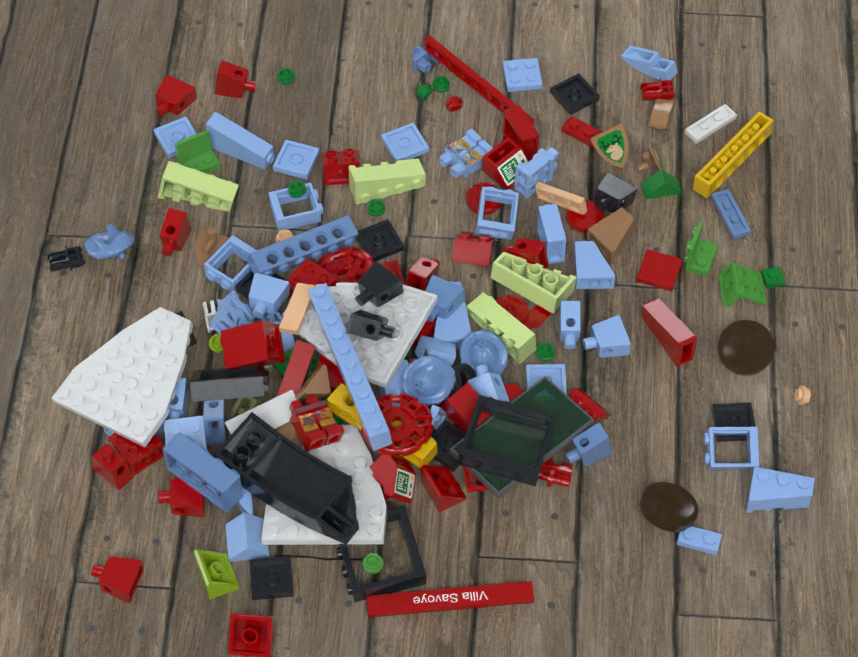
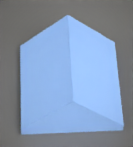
[226,512,270,562]

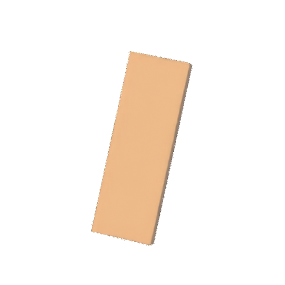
[535,182,587,215]
[279,283,316,335]

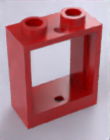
[502,105,539,161]

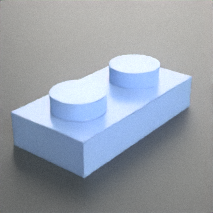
[677,526,722,555]

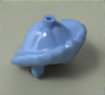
[84,224,135,260]
[459,329,508,377]
[401,355,456,406]

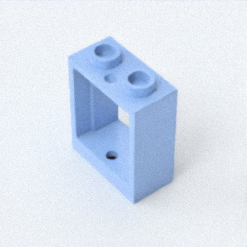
[268,183,323,232]
[475,186,519,240]
[537,204,566,264]
[204,235,257,292]
[703,427,759,470]

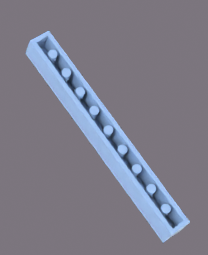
[308,283,392,451]

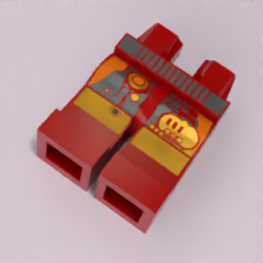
[289,394,345,451]

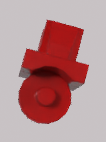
[538,458,573,488]

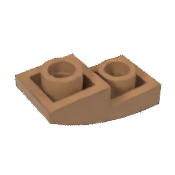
[649,99,675,129]

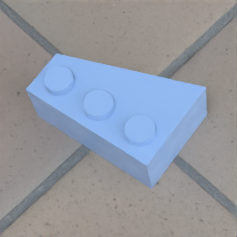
[746,467,815,513]

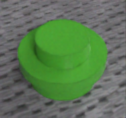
[363,553,384,574]

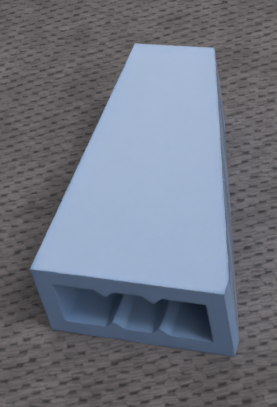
[206,112,275,170]
[434,281,471,350]

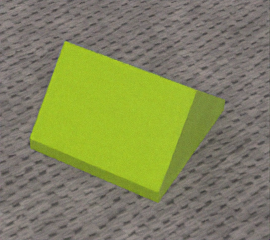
[194,549,240,599]

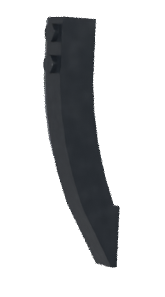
[213,412,359,545]

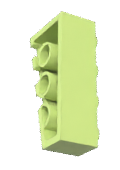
[349,158,426,205]
[158,161,239,212]
[491,252,577,314]
[466,292,536,365]

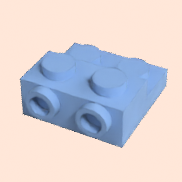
[164,416,207,449]

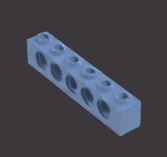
[247,215,359,277]

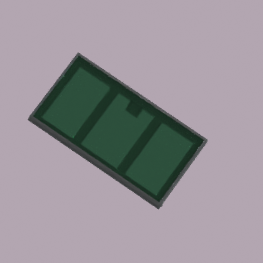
[450,376,595,498]

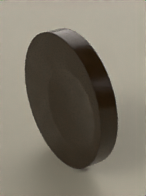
[718,320,775,376]
[639,482,699,532]

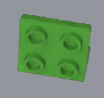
[175,130,220,173]
[684,221,718,277]
[718,263,766,307]

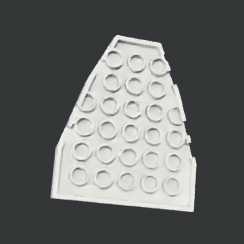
[283,282,438,388]
[51,307,193,447]
[261,425,387,545]

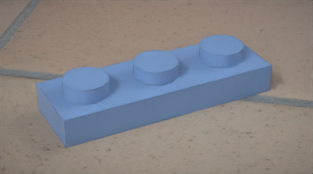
[711,189,751,240]

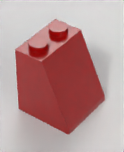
[220,321,285,371]

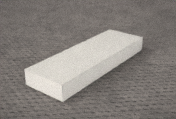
[684,104,737,144]

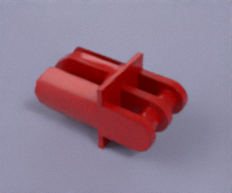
[640,78,675,101]

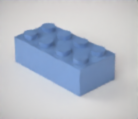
[163,432,243,513]

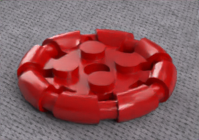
[317,247,374,287]
[361,393,434,457]

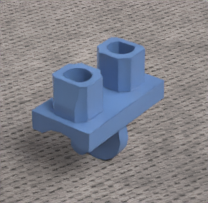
[412,46,440,73]

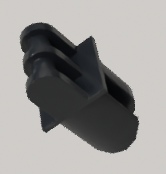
[47,246,85,272]

